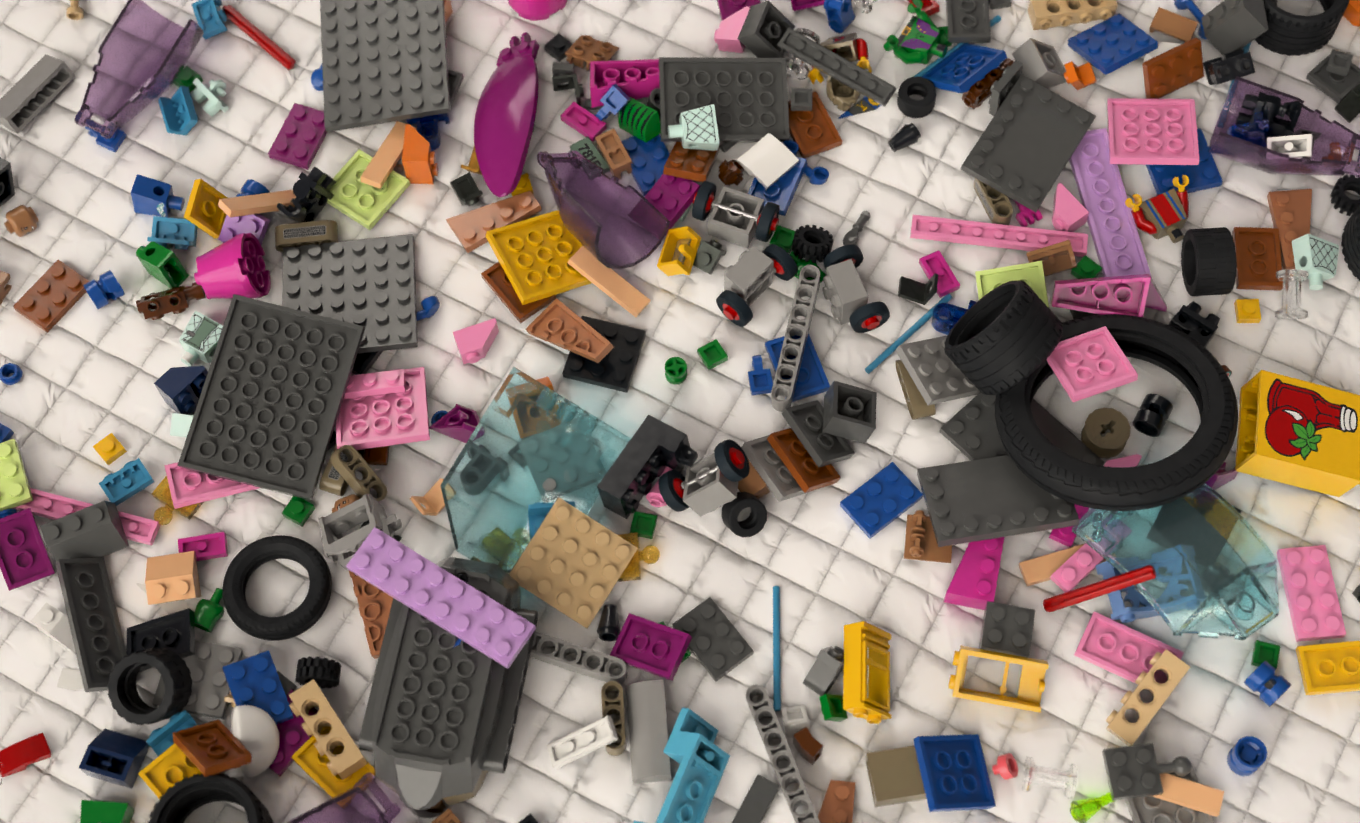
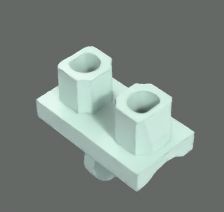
[190,78,229,117]

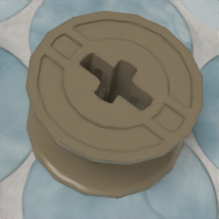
[1081,408,1131,459]

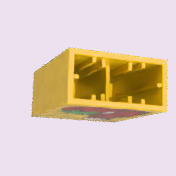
[1235,370,1360,497]

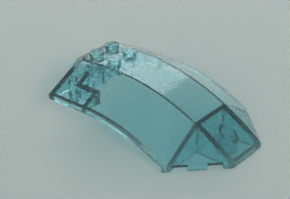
[440,367,631,573]
[1072,483,1279,640]

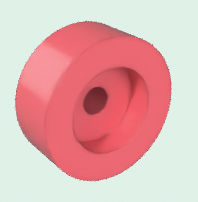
[992,753,1018,780]

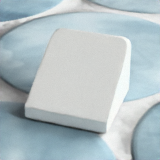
[781,705,810,738]

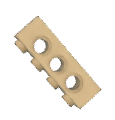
[1027,0,1118,30]
[1106,649,1190,746]
[289,679,368,780]

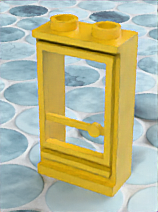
[843,621,891,724]
[948,645,1049,712]

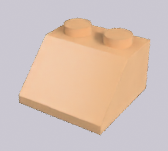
[145,551,201,605]

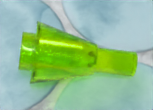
[1070,792,1114,823]

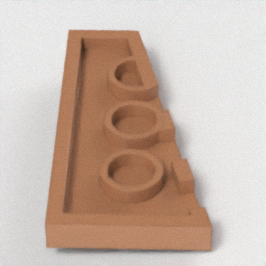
[1267,189,1312,272]
[446,191,542,253]
[525,298,614,363]
[349,571,393,659]
[818,780,855,823]

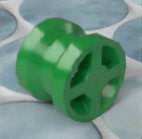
[665,357,687,385]

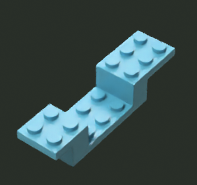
[633,708,730,823]

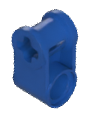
[824,0,855,34]

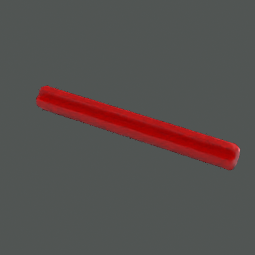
[223,5,296,70]
[1043,565,1156,612]

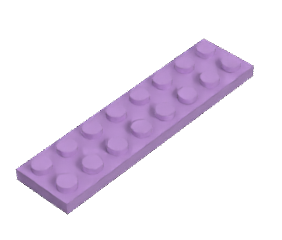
[1069,128,1151,277]
[346,527,536,669]

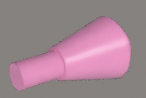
[646,467,672,507]

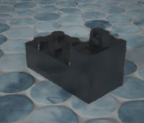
[597,414,698,519]

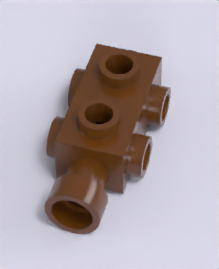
[962,58,1014,109]
[136,282,206,320]

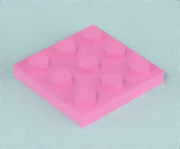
[1046,326,1138,402]

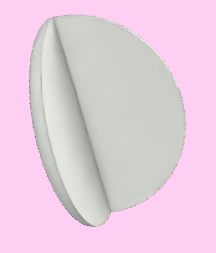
[231,705,280,778]

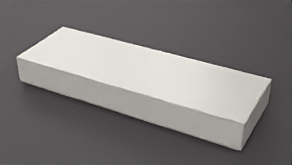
[546,716,619,769]

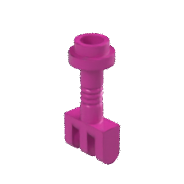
[1007,196,1043,227]

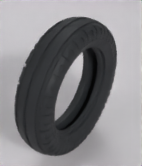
[223,535,332,641]

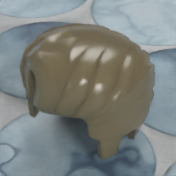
[826,76,860,112]

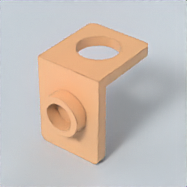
[410,478,456,516]

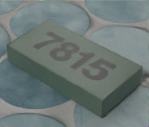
[570,137,610,181]

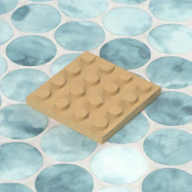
[509,497,638,628]

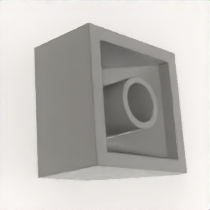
[1012,38,1066,88]

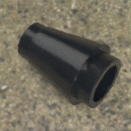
[888,123,921,152]
[597,604,621,642]

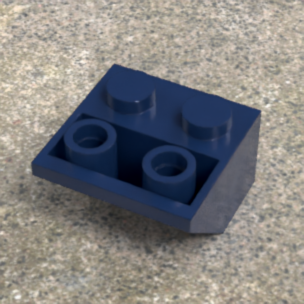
[154,366,208,414]
[79,729,150,789]

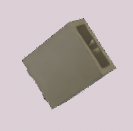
[865,746,927,807]

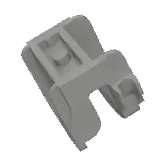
[319,494,402,569]

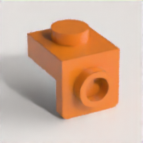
[1064,61,1097,90]

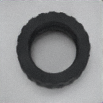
[1181,227,1237,296]
[107,647,193,725]

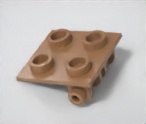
[565,35,619,71]
[904,510,952,563]

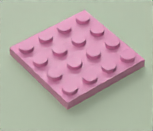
[1107,98,1199,165]
[336,367,430,450]

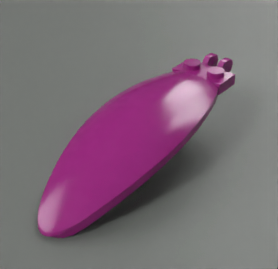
[474,32,540,197]

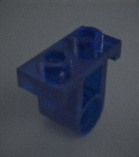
[1225,111,1269,161]
[406,113,450,151]
[931,300,976,335]

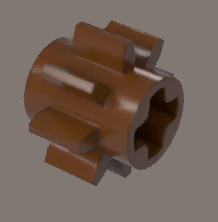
[718,159,744,186]

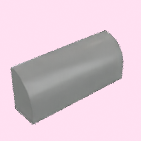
[0,54,75,134]
[626,679,672,784]

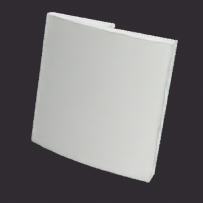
[737,133,799,190]

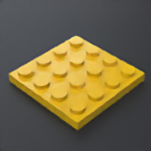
[486,208,592,305]

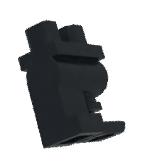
[1203,49,1255,85]
[1235,92,1302,139]
[277,166,336,223]
[1169,301,1220,348]

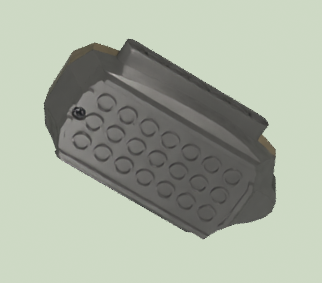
[358,557,538,818]

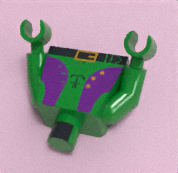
[884,0,948,64]

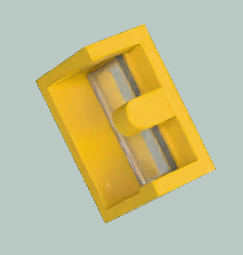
[657,226,701,276]

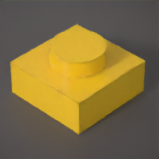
[511,173,534,197]
[1234,299,1261,323]
[93,433,127,465]

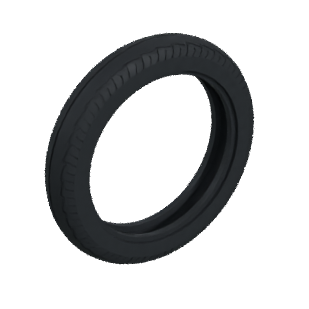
[995,314,1238,511]

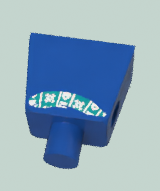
[131,174,185,217]

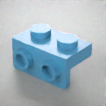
[192,0,228,40]
[158,86,198,136]
[147,216,198,250]

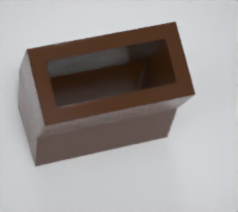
[793,727,823,765]

